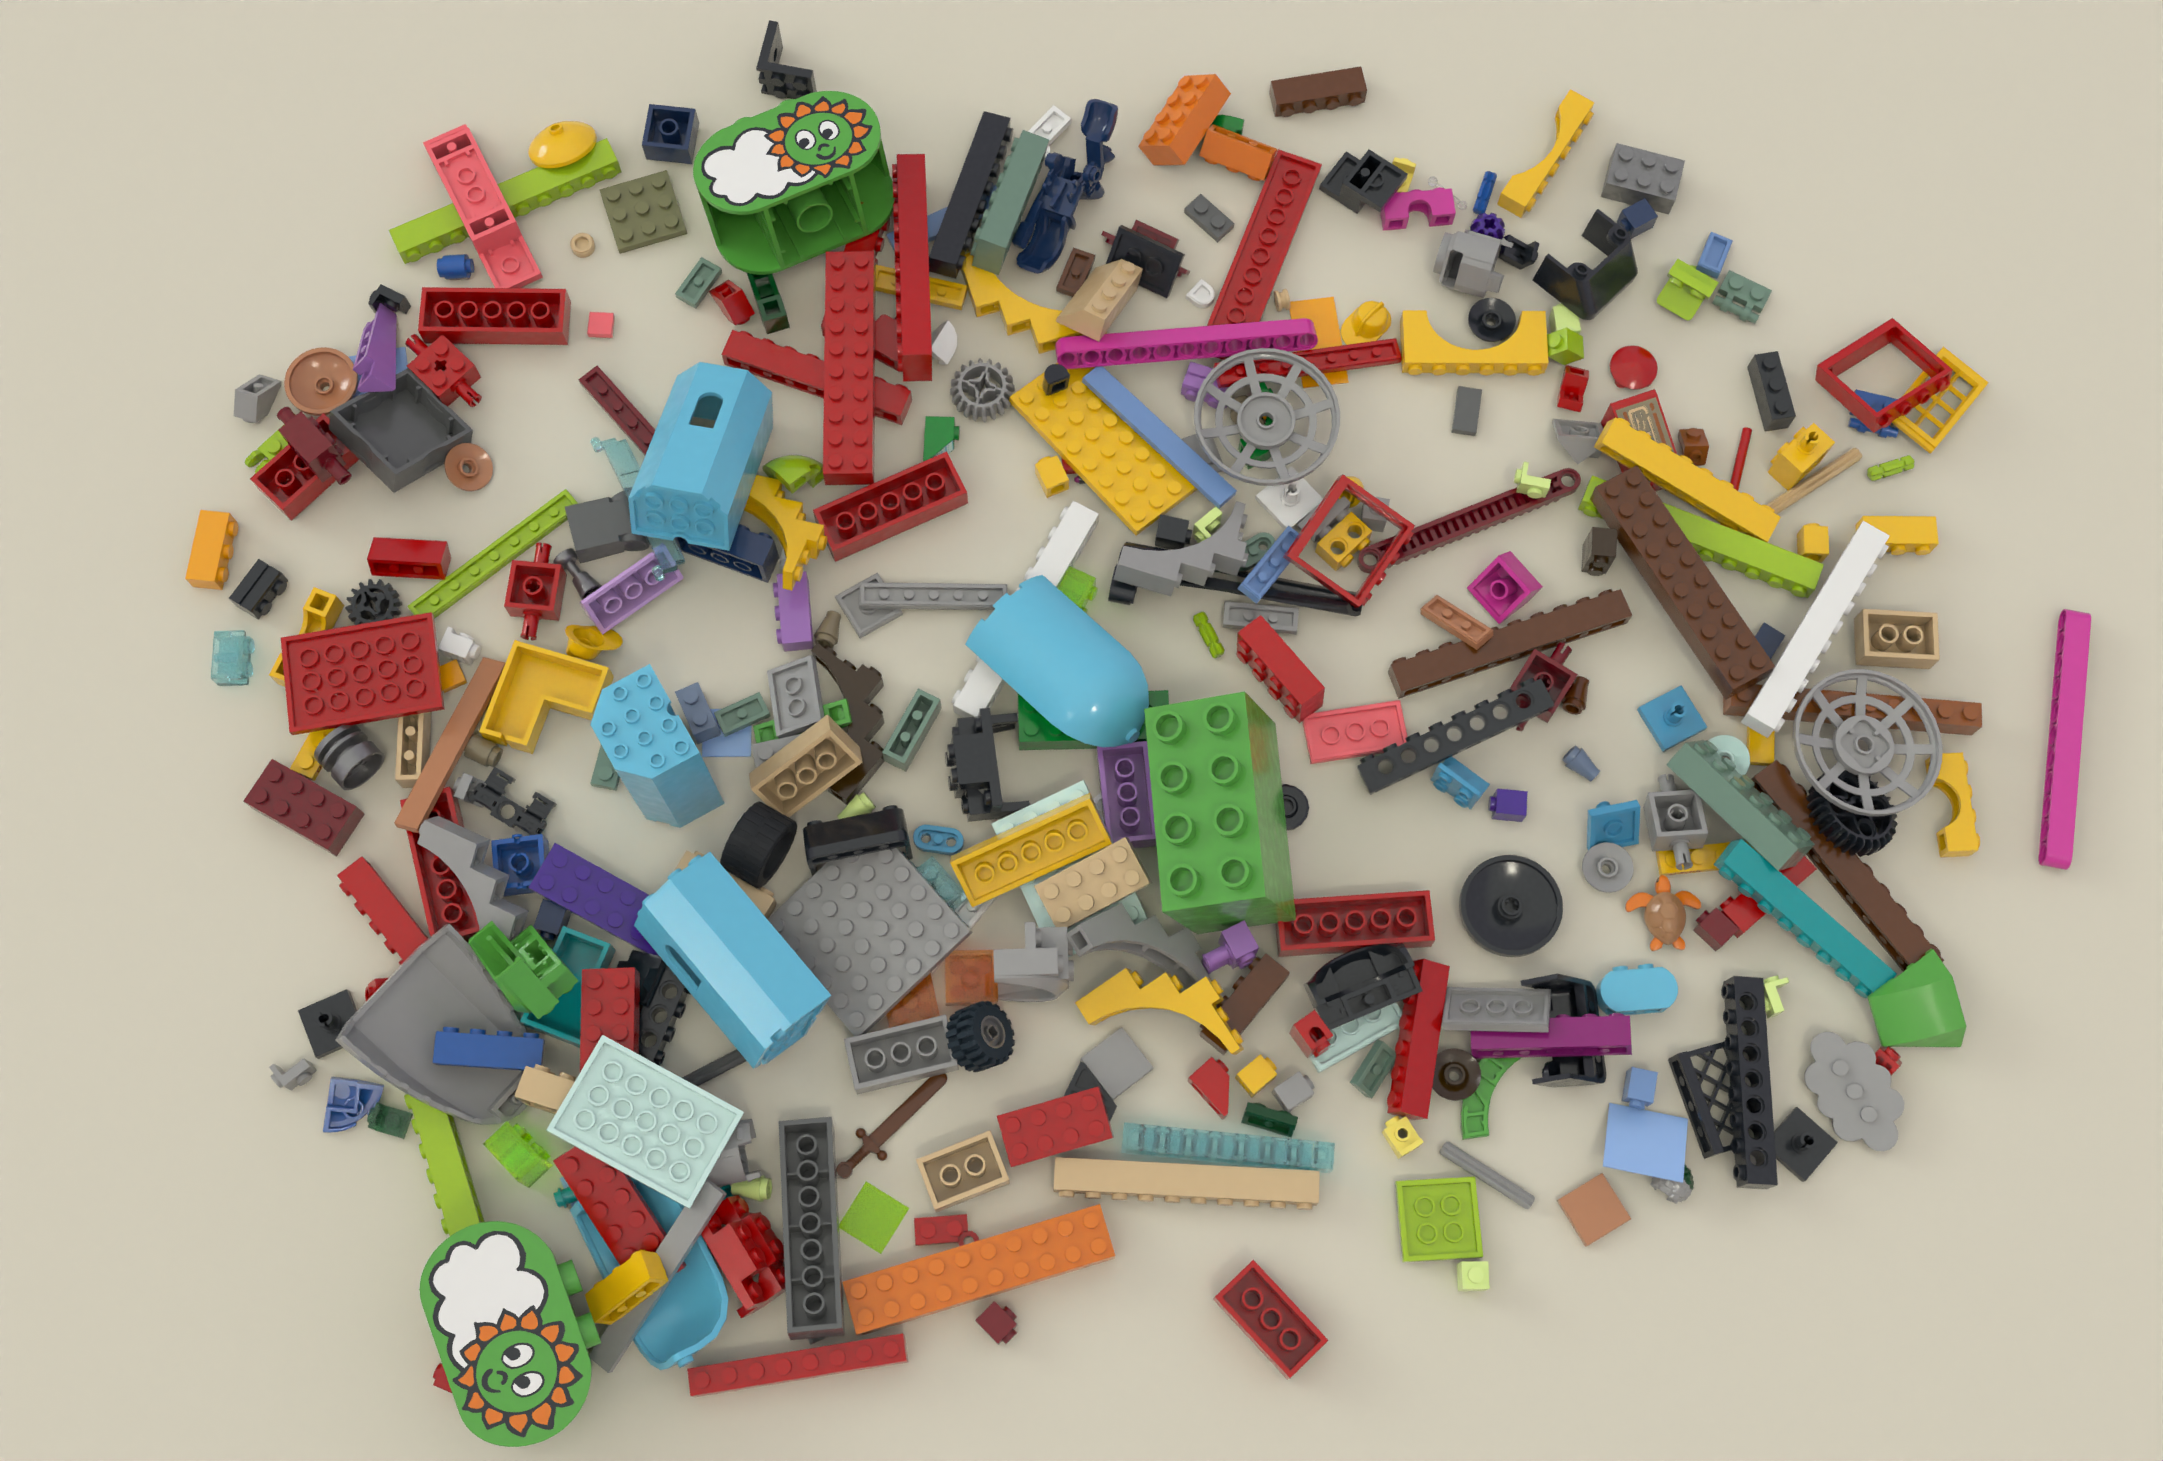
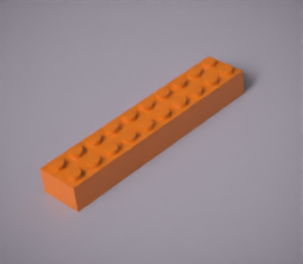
[842,1204,1115,1336]

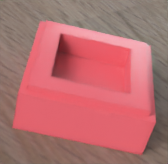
[587,312,615,338]

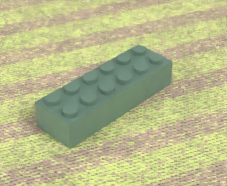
[970,130,1049,275]
[1666,740,1815,871]

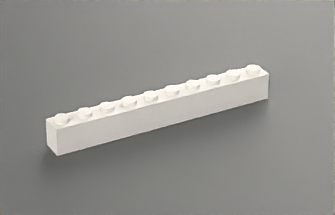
[952,501,1099,718]
[1741,521,1890,738]

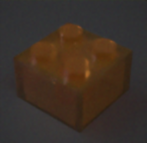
[944,950,998,1006]

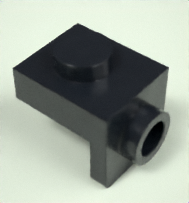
[1498,234,1539,270]

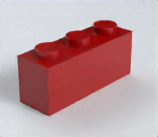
[367,537,451,580]

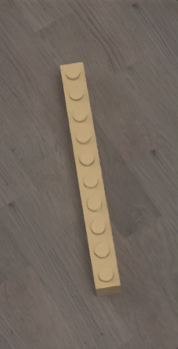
[1053,1157,1320,1210]

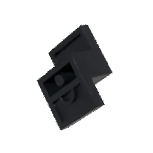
[1319,149,1408,214]

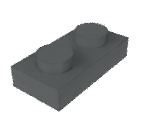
[1184,194,1234,243]

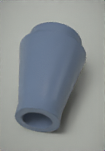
[1562,745,1600,782]

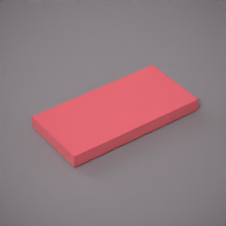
[1302,700,1407,764]

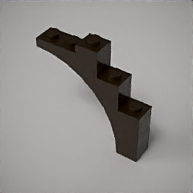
[811,643,885,805]

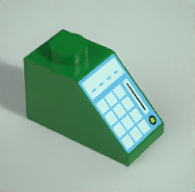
[923,416,960,462]

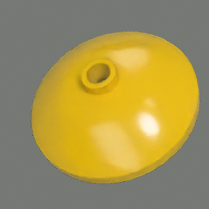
[528,121,597,168]

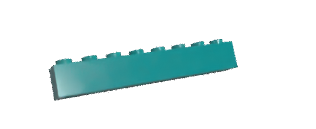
[1713,839,1897,998]

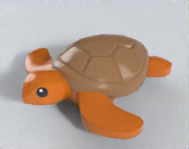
[1625,875,1701,951]

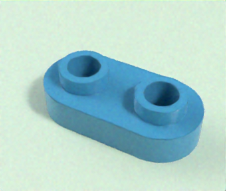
[913,825,964,855]

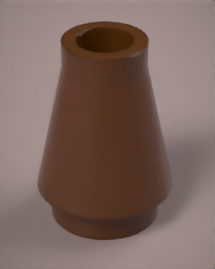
[1562,676,1590,715]

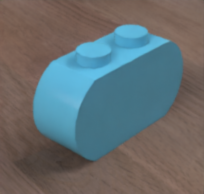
[1596,964,1678,1015]

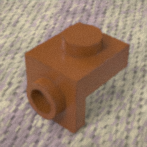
[1678,428,1709,466]

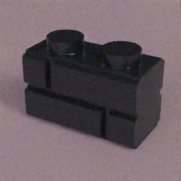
[229,559,288,620]

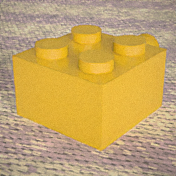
[1768,423,1835,491]

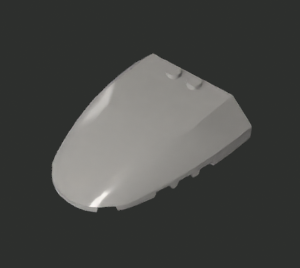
[335,924,528,1125]

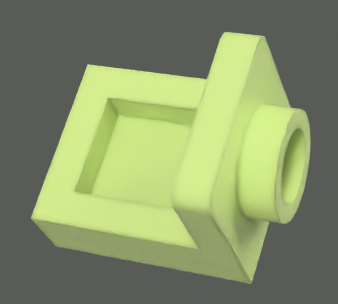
[1514,462,1551,498]
[1763,976,1789,1018]

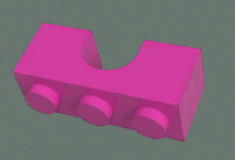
[1380,187,1456,231]

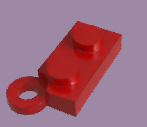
[914,1214,979,1246]

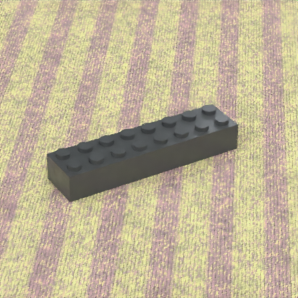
[779,1117,845,1340]

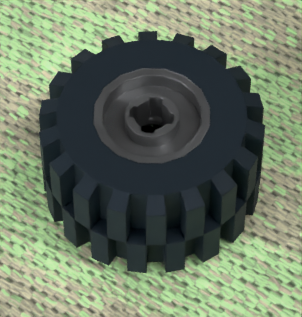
[946,1001,1015,1072]

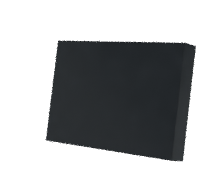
[1106,225,1185,298]

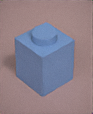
[1622,1067,1658,1109]

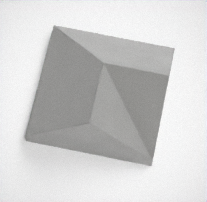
[1552,419,1603,464]

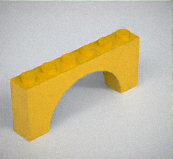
[1400,310,1549,376]

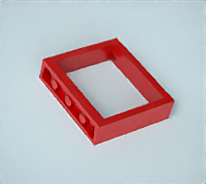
[1815,318,1953,433]
[1283,474,1415,608]

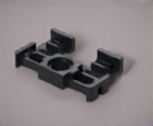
[469,767,557,835]

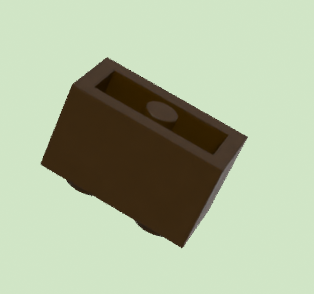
[1581,527,1617,576]

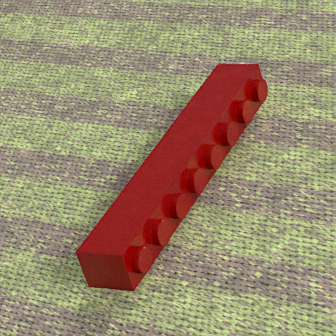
[721,330,912,425]
[687,1333,909,1397]

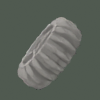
[950,358,1015,422]

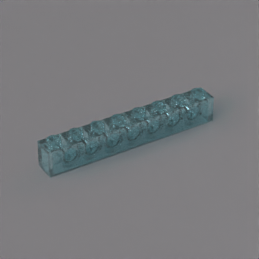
[1121,1122,1335,1173]

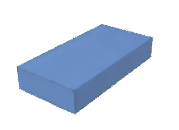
[1696,232,1733,279]

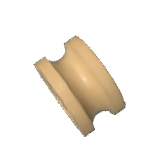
[1274,289,1291,312]

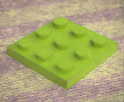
[1395,1177,1483,1262]

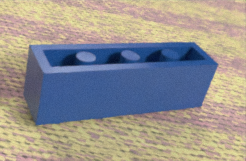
[433,1027,545,1071]

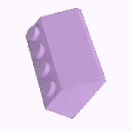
[580,545,683,635]

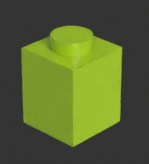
[1547,327,1584,365]

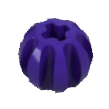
[1470,213,1505,240]

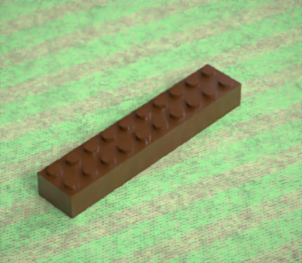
[1590,465,1775,700]

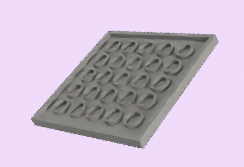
[768,848,973,1036]

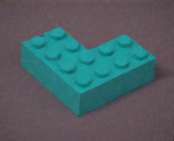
[520,926,640,1048]

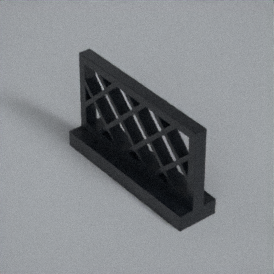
[1668,1041,1754,1159]

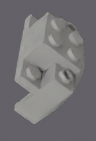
[993,922,1074,1002]

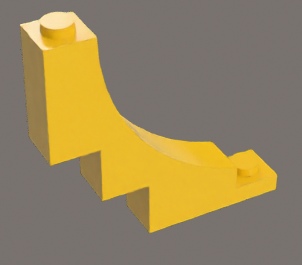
[961,252,1107,354]

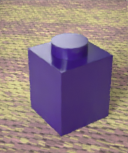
[1488,789,1528,822]

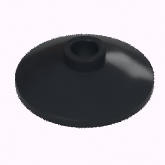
[1468,298,1516,342]

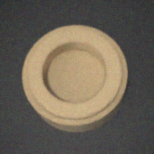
[570,233,595,258]

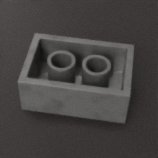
[1601,143,1685,214]

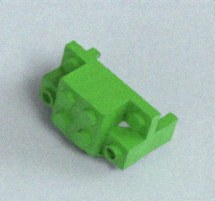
[468,921,578,1019]

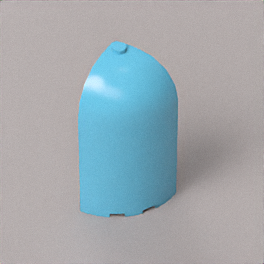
[965,575,1149,747]
[570,1177,729,1370]

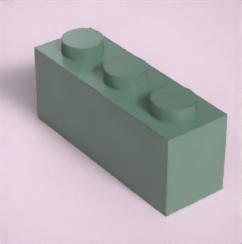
[882,688,942,772]

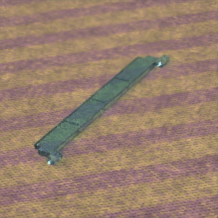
[590,437,685,581]

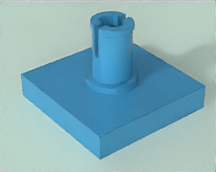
[1637,685,1707,752]
[1587,800,1640,850]

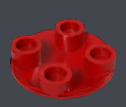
[1610,346,1658,390]

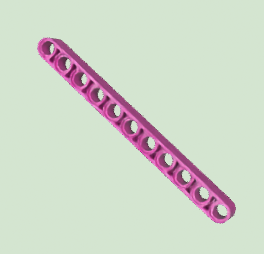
[1055,318,1318,369]
[2038,609,2091,870]

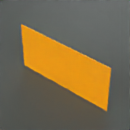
[1290,297,1349,388]

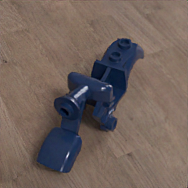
[1012,99,1118,274]

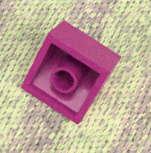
[1467,551,1543,624]

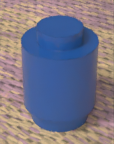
[437,254,474,279]

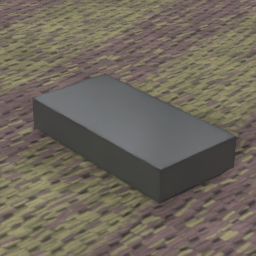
[1451,386,1482,436]

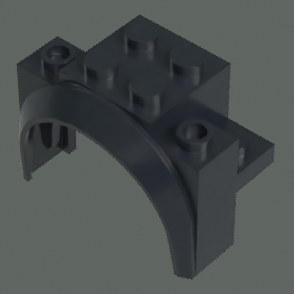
[945,708,1030,822]

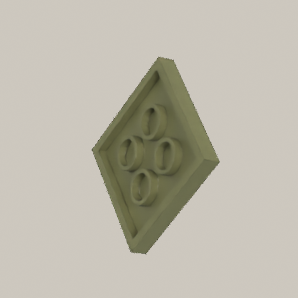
[599,170,687,254]

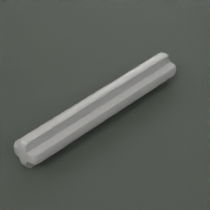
[1440,1142,1535,1209]

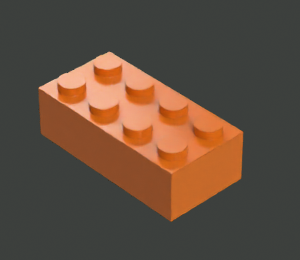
[1138,74,1231,165]

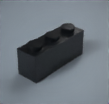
[1747,351,1796,432]

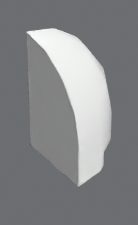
[931,320,957,365]

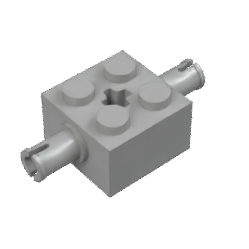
[1643,774,1708,870]

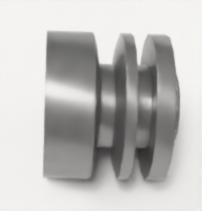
[314,725,385,790]

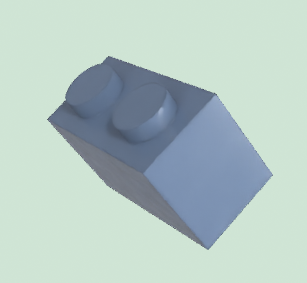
[675,682,721,744]

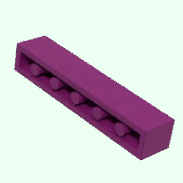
[1471,1013,1632,1059]

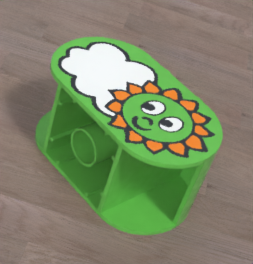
[693,91,895,275]
[419,1221,601,1447]

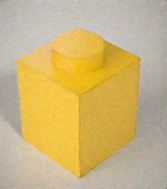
[1035,455,1069,498]
[1797,523,1829,563]
[1235,1054,1277,1098]

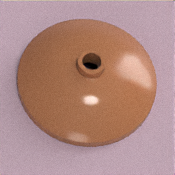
[284,347,358,416]

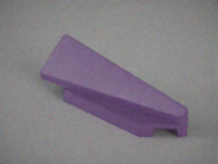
[353,303,397,392]

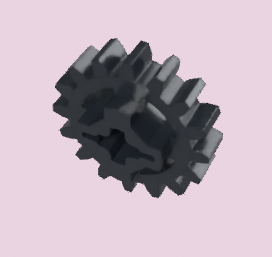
[345,579,402,625]

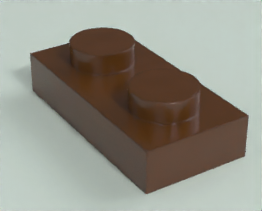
[1056,247,1095,297]

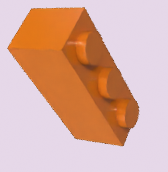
[1199,124,1277,181]

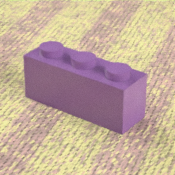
[773,571,814,652]

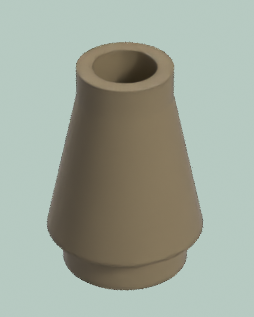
[814,611,841,648]

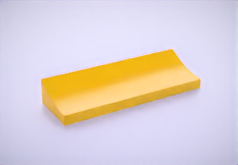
[950,793,1112,907]

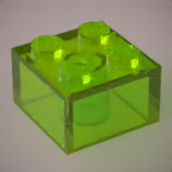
[483,1121,553,1188]

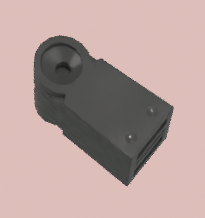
[565,489,649,564]

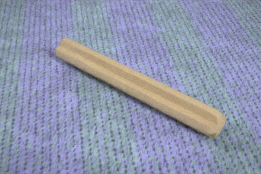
[1767,448,1862,514]

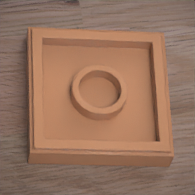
[1557,1173,1631,1247]

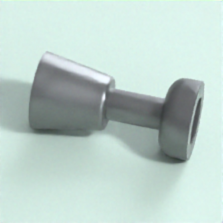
[553,548,602,600]

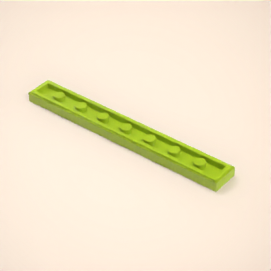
[407,489,578,619]

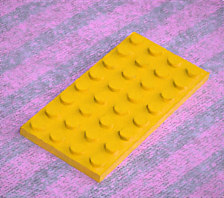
[1009,363,1198,536]

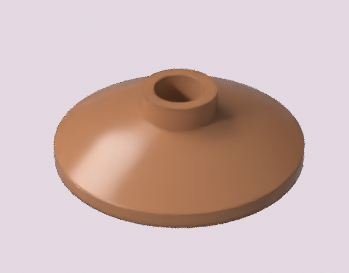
[444,443,493,491]

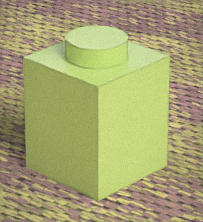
[1549,304,1581,334]
[1457,1261,1490,1291]

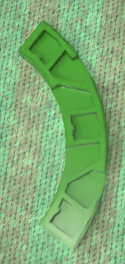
[1461,1058,1521,1140]

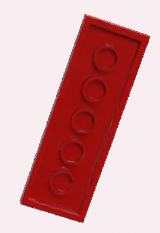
[553,1147,686,1273]

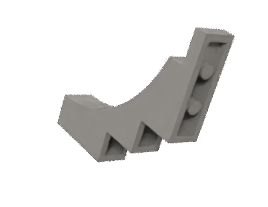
[417,816,529,973]

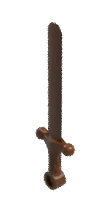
[836,1074,947,1179]

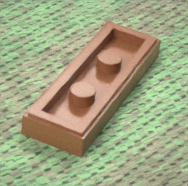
[1420,595,1493,650]

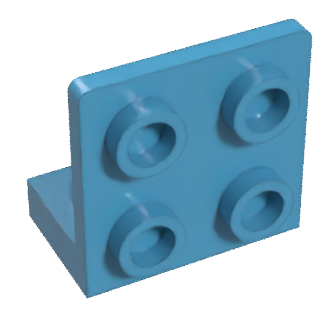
[1430,757,1490,810]

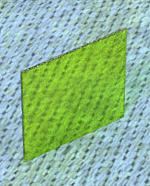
[839,1181,909,1254]

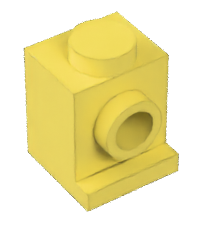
[1382,1115,1424,1159]

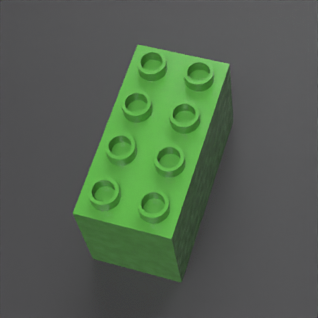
[1144,691,1296,934]

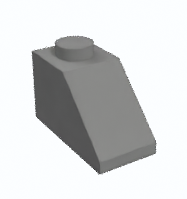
[233,374,282,423]

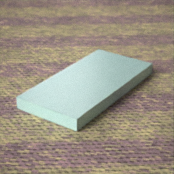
[1309,1002,1402,1073]

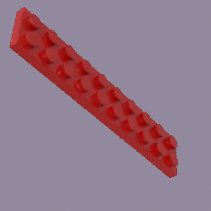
[1207,149,1322,360]

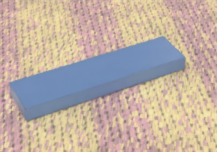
[1237,525,1299,604]

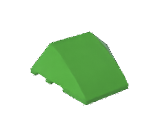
[1867,949,1967,1047]

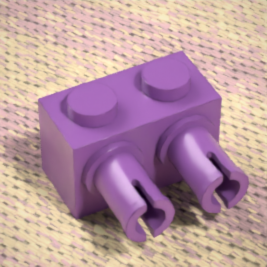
[1201,921,1259,974]

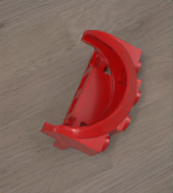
[701,1195,786,1318]

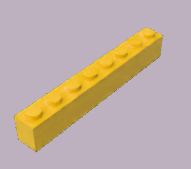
[1594,417,1781,542]

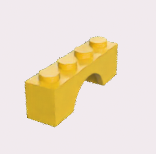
[269,587,344,687]
[1925,752,1980,858]

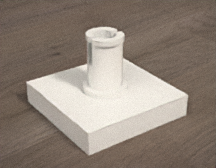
[1255,466,1323,530]

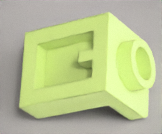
[1193,506,1222,543]

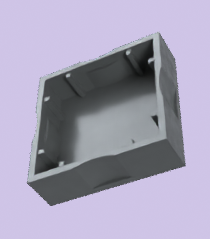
[329,368,473,493]

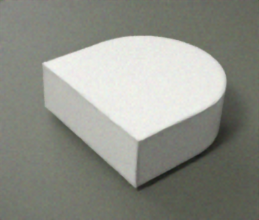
[1186,279,1215,308]

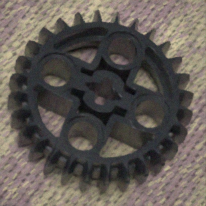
[1806,770,1898,857]

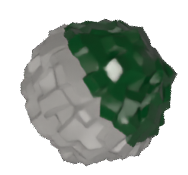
[1651,1165,1694,1204]

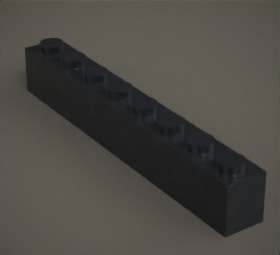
[929,111,1013,279]

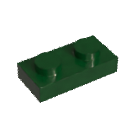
[1241,1102,1298,1138]

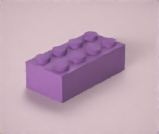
[1097,741,1156,848]

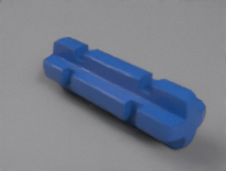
[1473,171,1497,214]

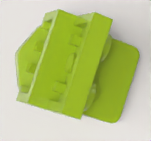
[1657,259,1719,321]

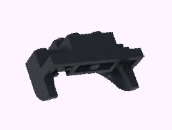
[1304,943,1423,1030]

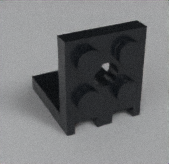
[756,20,817,99]

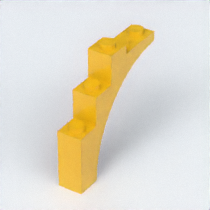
[744,475,827,591]
[1075,968,1244,1055]

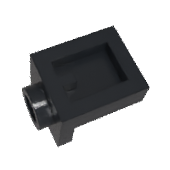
[368,284,411,314]

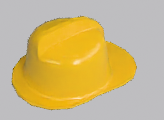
[1340,301,1391,345]
[565,625,623,660]

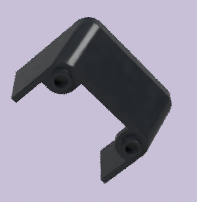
[1532,209,1638,320]
[803,805,913,876]
[1521,973,1606,1087]

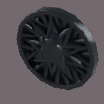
[1282,784,1309,830]

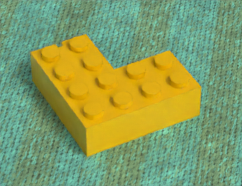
[479,640,614,754]

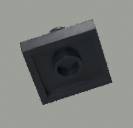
[298,989,357,1059]
[1774,1107,1838,1182]

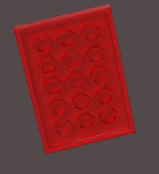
[281,612,445,735]

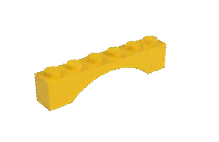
[1497,89,1595,218]

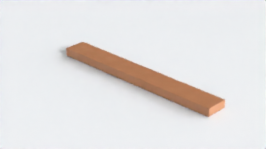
[394,657,505,833]

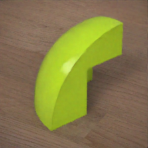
[762,455,824,494]

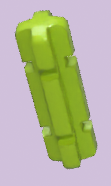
[1867,455,1915,481]
[1193,612,1225,658]

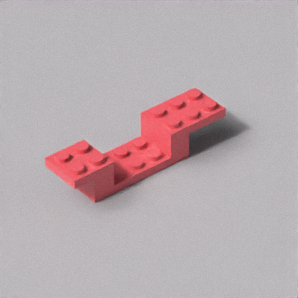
[423,124,543,288]

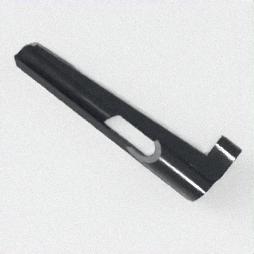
[1108,542,1362,617]

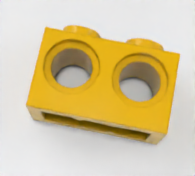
[1315,511,1372,571]

